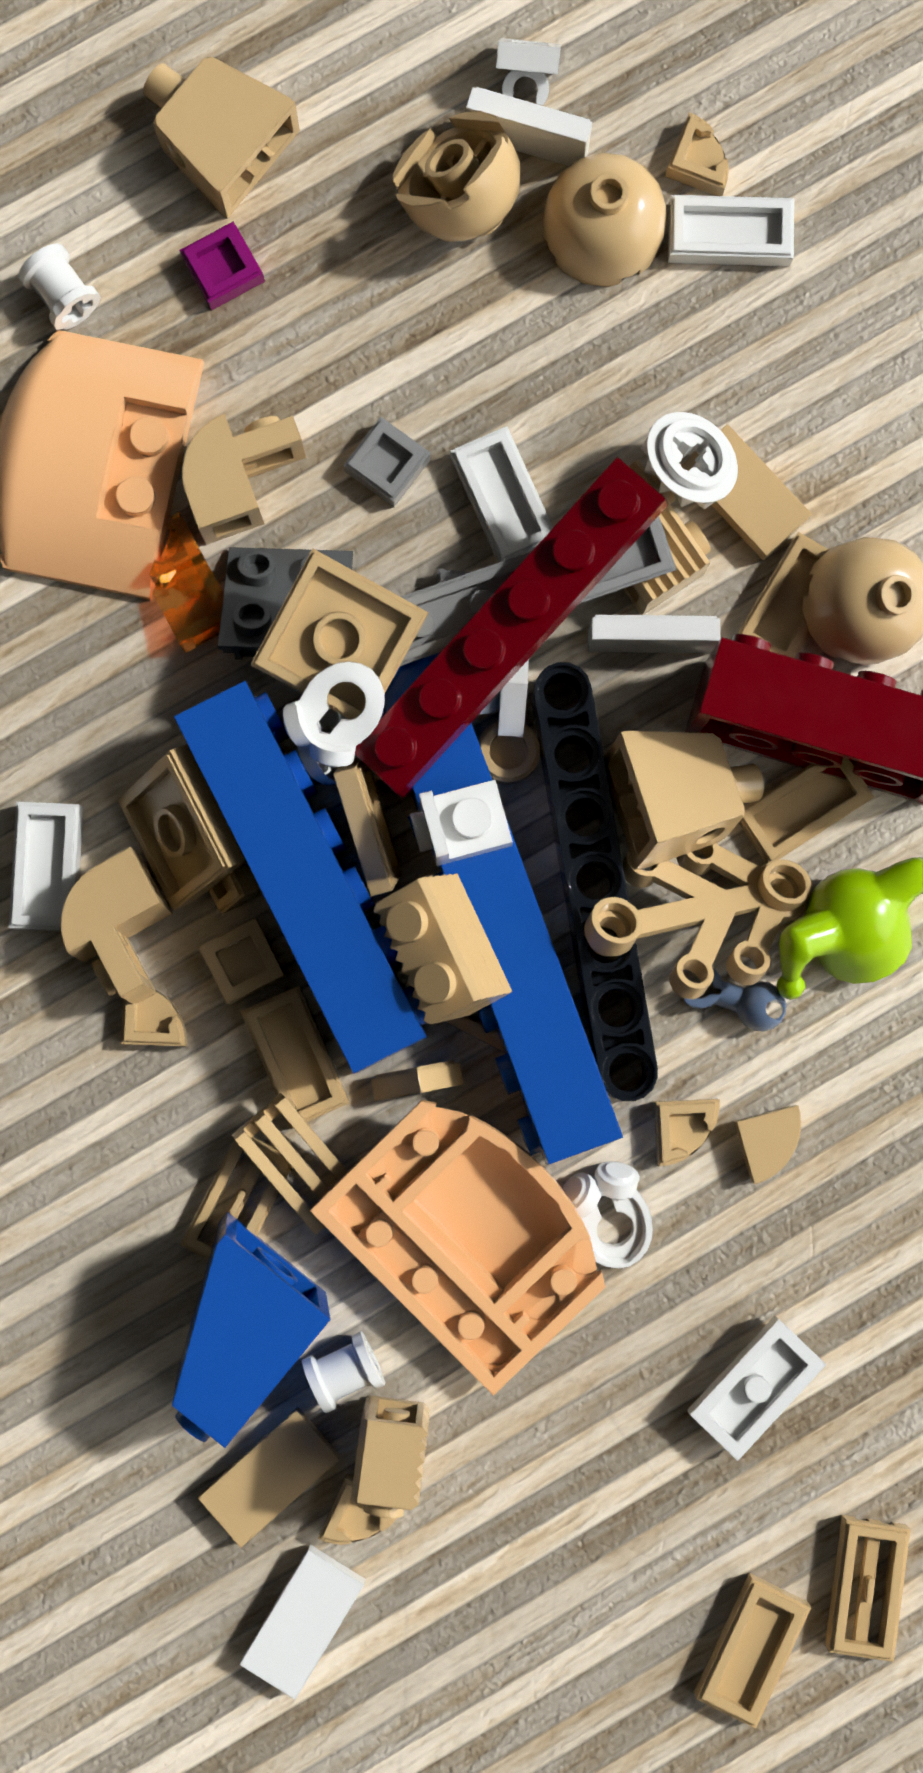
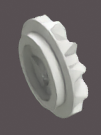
[640,412,738,509]

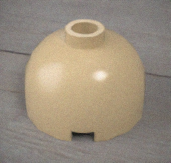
[393,111,520,242]
[542,152,666,287]
[802,537,923,665]

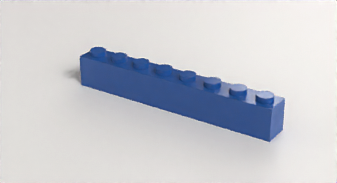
[380,652,624,1165]

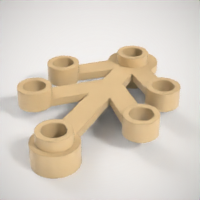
[584,843,812,999]

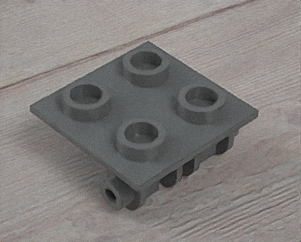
[218,547,353,660]

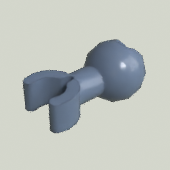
[684,968,787,1032]

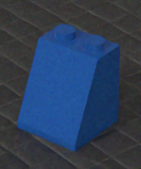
[172,1212,331,1448]

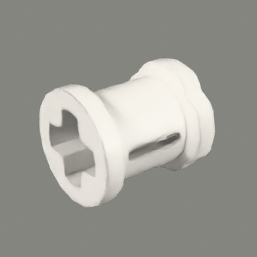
[18,243,101,330]
[302,1331,385,1414]

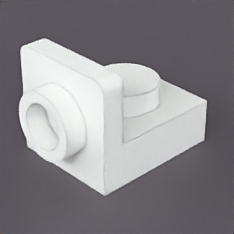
[410,780,513,866]

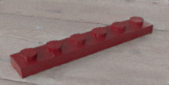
[355,457,668,797]

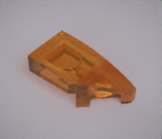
[149,512,224,653]

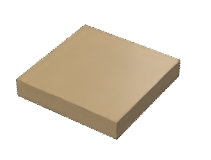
[251,548,429,719]
[118,744,246,910]

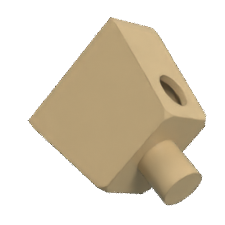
[143,57,300,219]
[604,731,764,870]

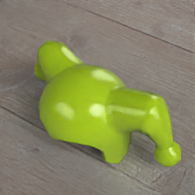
[776,857,923,1000]

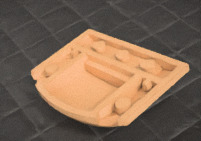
[0,330,204,600]
[310,1100,605,1396]

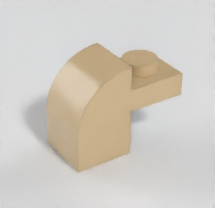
[182,414,306,545]
[61,847,173,1004]

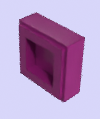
[179,221,265,311]

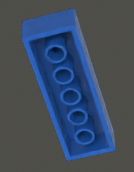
[174,681,428,1073]

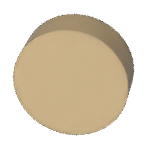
[478,721,540,785]

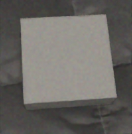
[344,417,431,507]

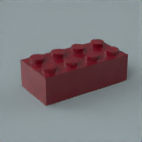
[685,634,923,804]

